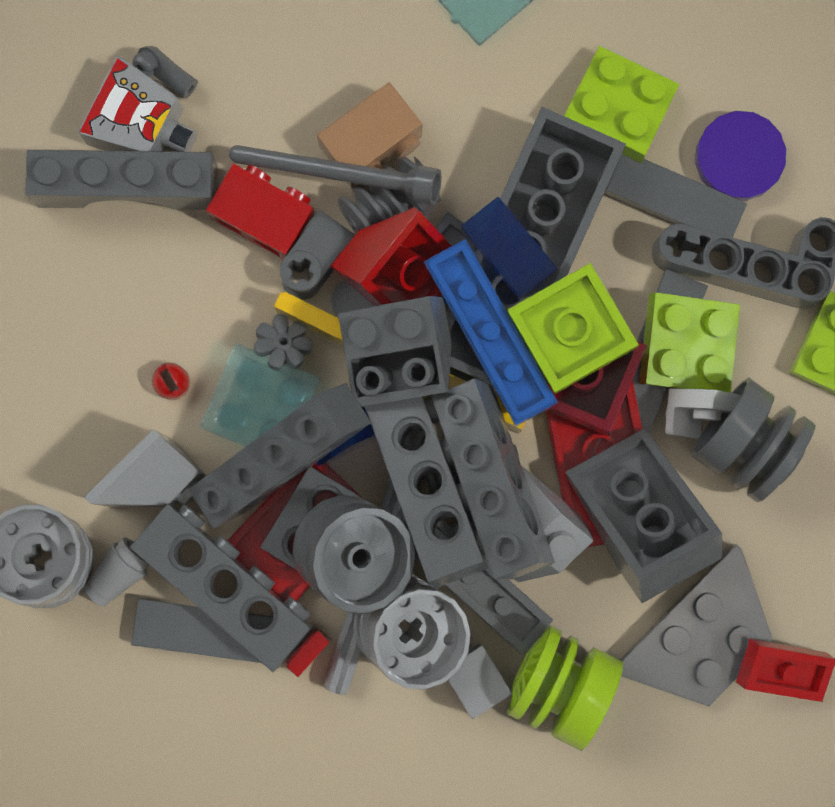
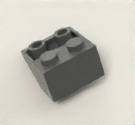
[338,296,451,407]

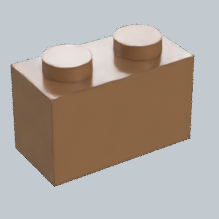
[317,81,423,189]

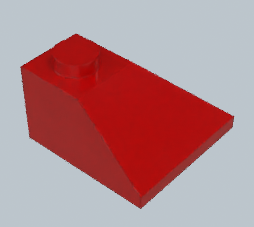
[331,208,451,306]

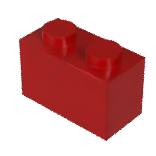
[206,163,315,260]

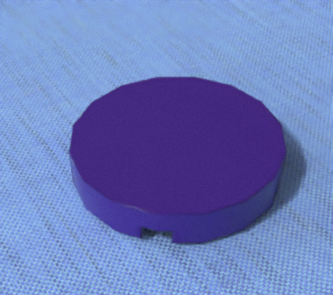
[695,111,786,201]

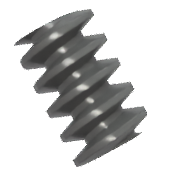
[338,157,441,235]

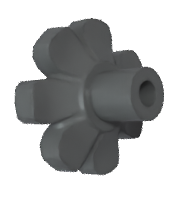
[254,314,313,371]

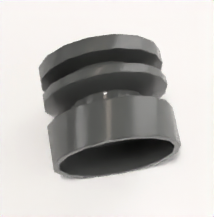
[692,377,816,502]

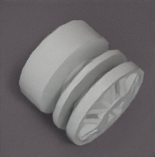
[0,505,94,608]
[353,576,471,689]

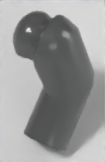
[132,46,198,99]

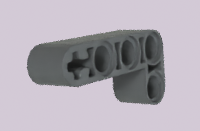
[652,217,835,309]

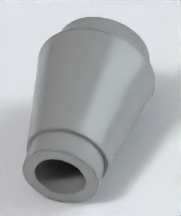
[84,537,149,607]

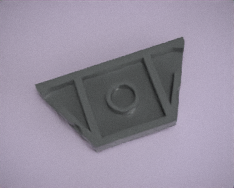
[620,544,773,706]

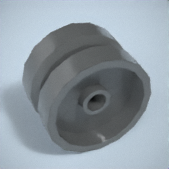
[293,495,415,613]

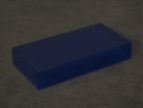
[461,197,558,300]

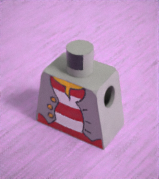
[78,56,197,152]

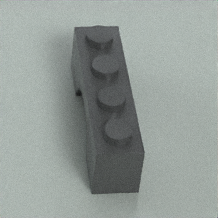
[25,150,218,210]

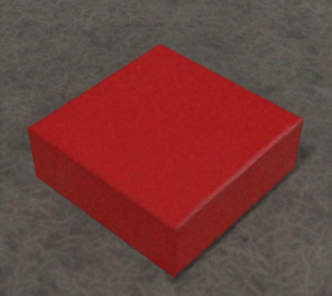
[286,629,332,677]

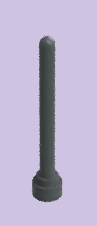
[229,145,442,206]

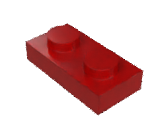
[736,639,835,702]

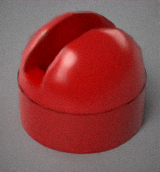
[152,363,190,400]

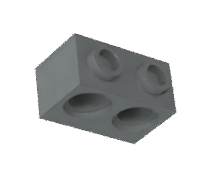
[260,467,359,570]

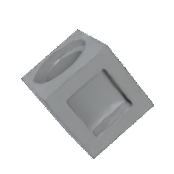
[448,643,512,719]

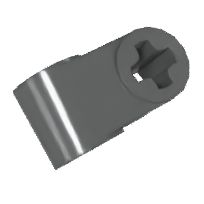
[280,210,355,300]

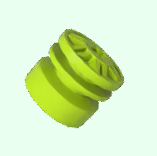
[507,625,624,751]

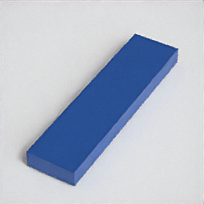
[424,239,558,427]

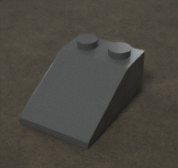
[565,428,722,603]

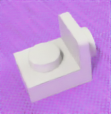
[665,388,741,439]

